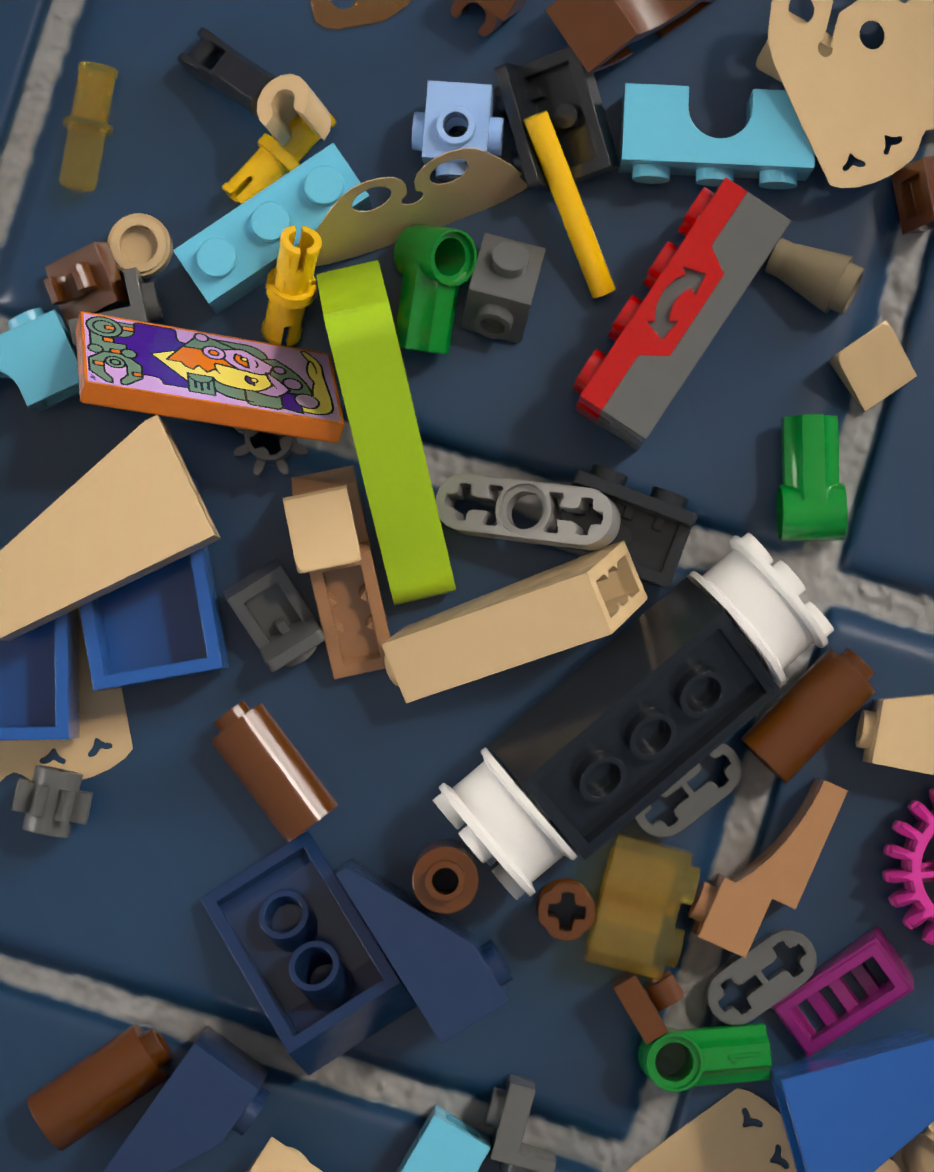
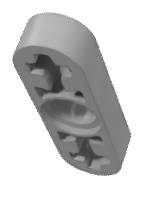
[435,473,621,550]

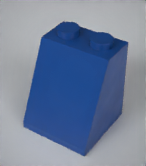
[770,1028,934,1172]

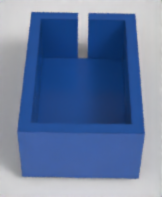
[79,478,230,691]
[0,546,80,741]

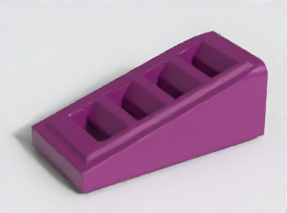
[771,926,914,1058]

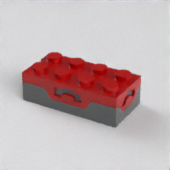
[572,177,792,451]

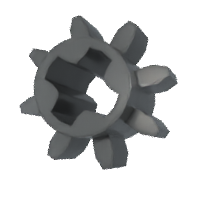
[233,427,310,478]
[11,765,93,838]

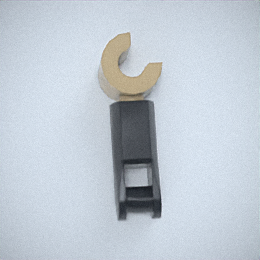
[177,27,331,147]

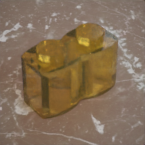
[584,832,700,980]

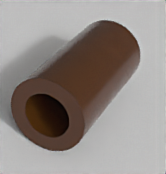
[740,648,875,784]
[211,700,339,843]
[412,839,479,914]
[27,1023,174,1151]

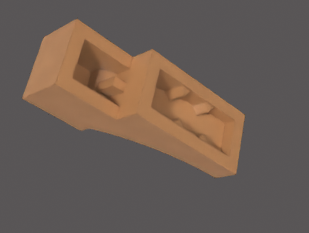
[291,465,390,679]
[688,778,848,958]

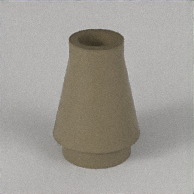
[765,238,865,315]

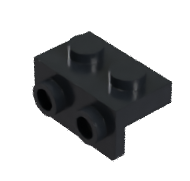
[495,46,620,192]
[552,464,698,590]

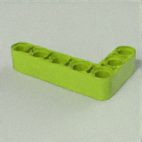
[316,260,456,605]

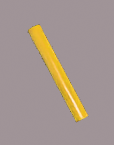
[523,111,616,298]

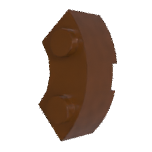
[545,0,716,73]

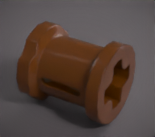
[536,878,596,941]

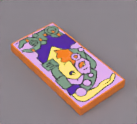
[76,311,345,443]

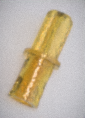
[59,62,118,192]

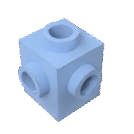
[412,80,504,181]

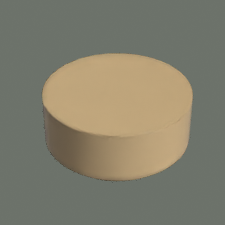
[107,213,173,279]

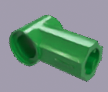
[394,224,477,354]
[776,414,848,542]
[638,1023,772,1092]

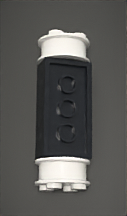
[433,532,834,900]

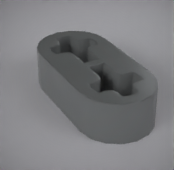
[634,743,742,838]
[705,928,817,1025]

